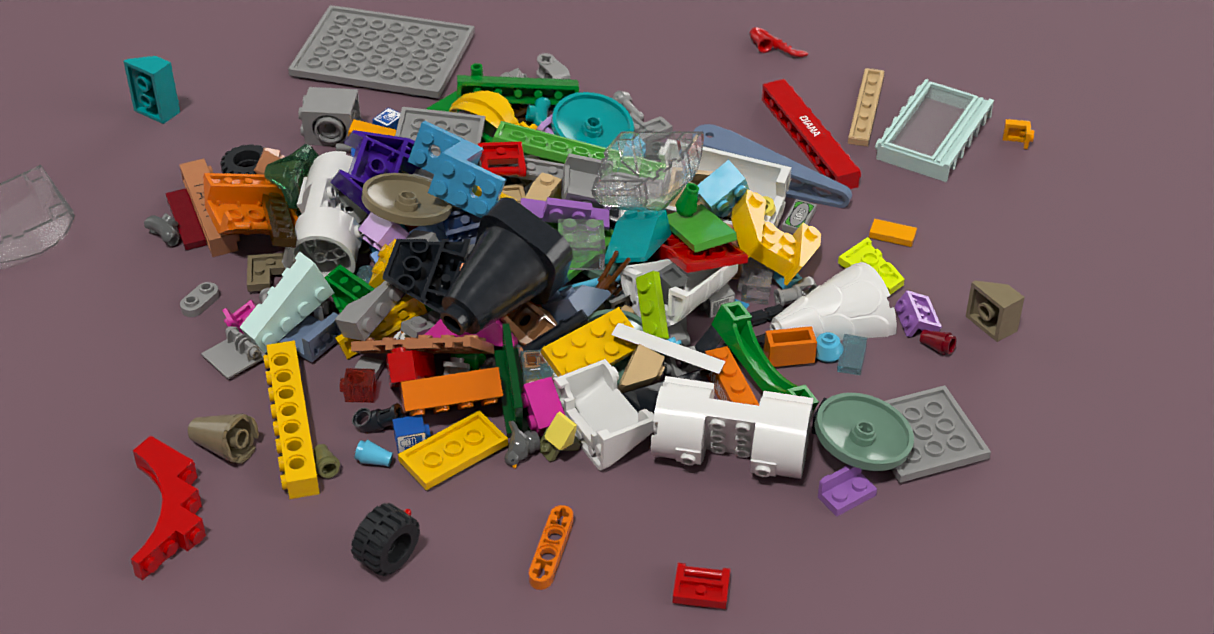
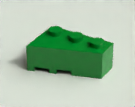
[324,265,375,313]

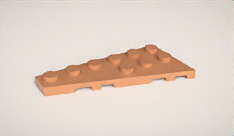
[351,335,494,354]

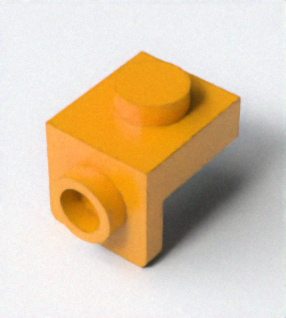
[1003,119,1034,149]

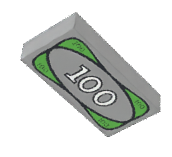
[782,199,817,234]

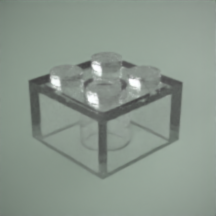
[557,218,606,270]

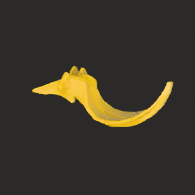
[449,91,538,130]

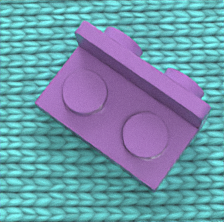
[895,290,942,337]
[818,464,877,517]

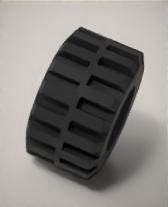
[220,144,265,174]
[351,503,420,576]

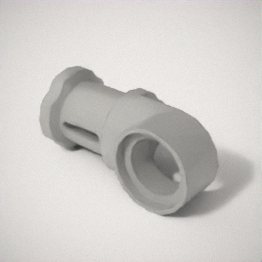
[774,277,818,307]

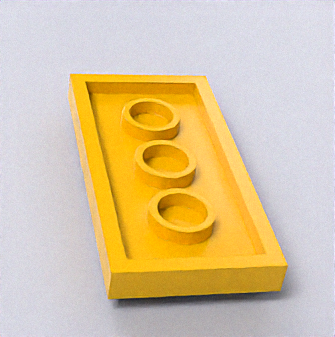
[541,307,638,377]
[398,410,508,490]

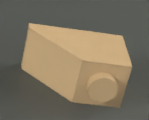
[617,344,665,393]

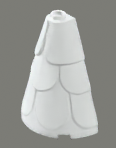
[620,259,738,327]
[770,262,897,340]

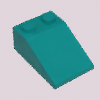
[604,208,672,264]

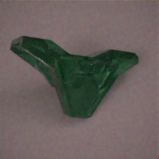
[264,144,319,217]

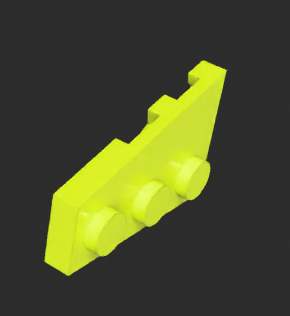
[838,237,905,295]

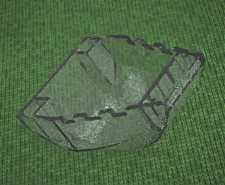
[591,131,704,211]
[0,165,75,270]

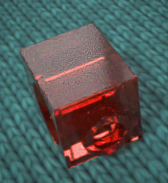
[340,368,377,403]

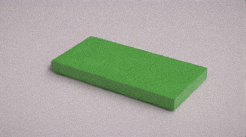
[667,204,737,253]

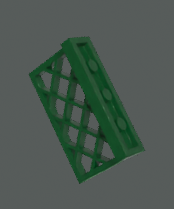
[494,323,531,438]

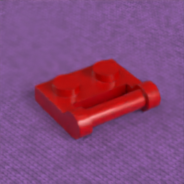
[478,141,526,177]
[672,562,731,609]

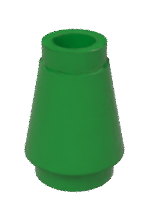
[675,183,699,217]

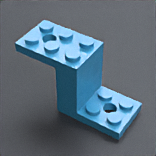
[408,121,506,218]

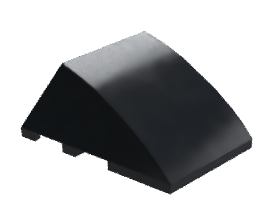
[383,239,471,314]

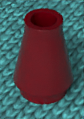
[920,329,957,355]

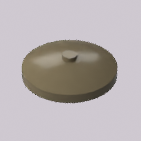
[361,173,453,226]

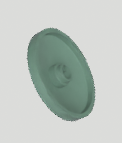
[815,393,914,471]

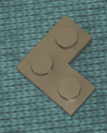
[247,253,285,292]

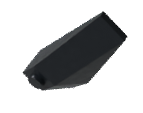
[622,369,711,414]

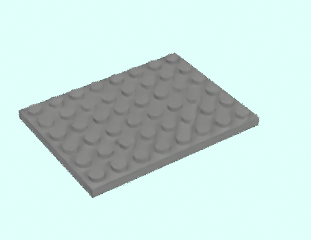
[288,5,475,98]

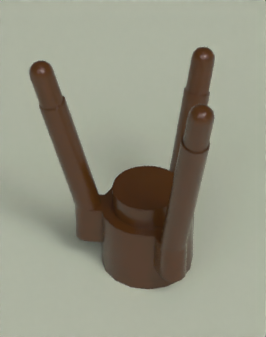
[595,251,631,299]

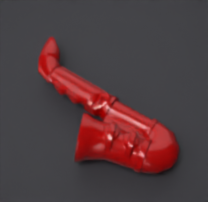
[749,27,808,58]

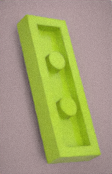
[636,271,669,340]

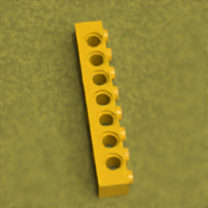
[263,340,320,499]

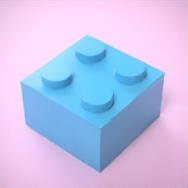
[697,159,750,218]

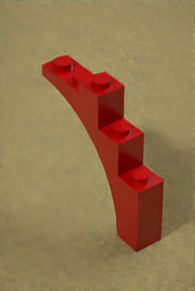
[131,436,206,581]

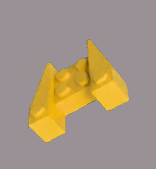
[731,189,821,285]

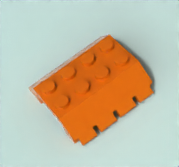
[203,173,298,235]

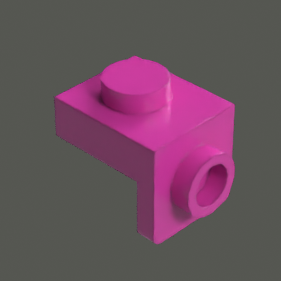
[222,300,257,334]

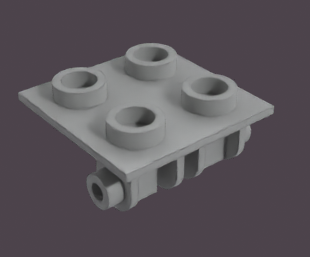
[201,326,266,379]

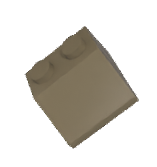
[966,280,1025,342]

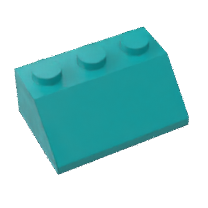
[123,56,180,124]

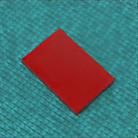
[665,242,748,273]

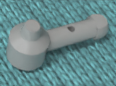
[613,91,644,121]

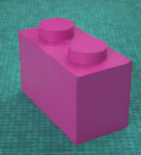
[521,377,565,436]

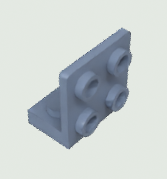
[278,312,342,362]

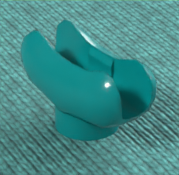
[526,97,551,126]

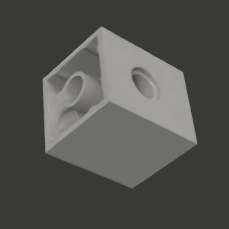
[298,87,361,146]

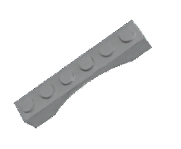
[335,230,439,341]

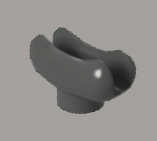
[144,213,180,246]

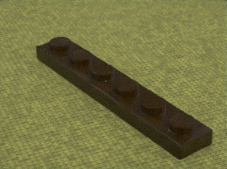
[262,193,297,248]

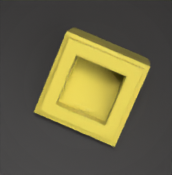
[544,412,577,450]

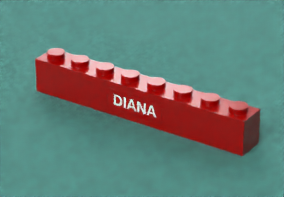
[762,79,861,189]

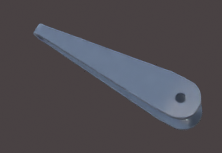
[693,124,852,208]

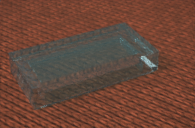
[837,334,867,375]

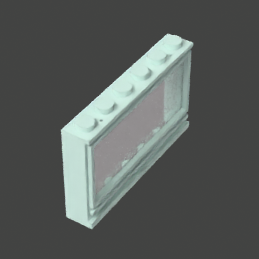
[875,79,994,182]

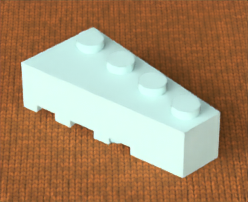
[240,252,334,353]

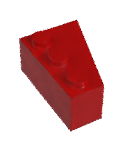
[386,347,437,388]

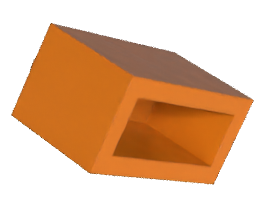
[764,326,817,367]

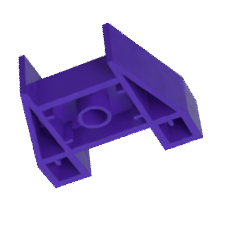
[330,130,420,224]

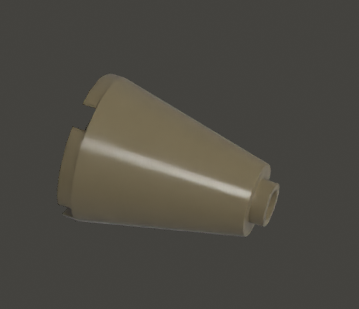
[188,414,259,463]

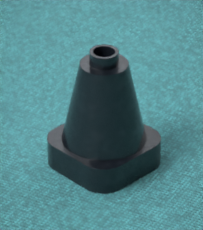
[441,197,573,335]

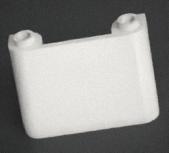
[554,359,654,470]

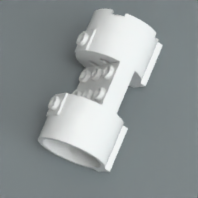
[282,151,367,277]
[651,376,813,479]

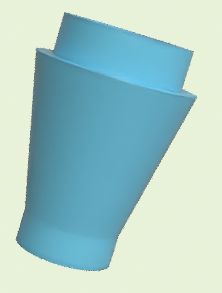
[354,440,393,467]

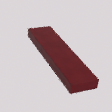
[165,188,207,250]

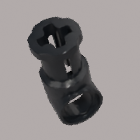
[352,403,405,433]

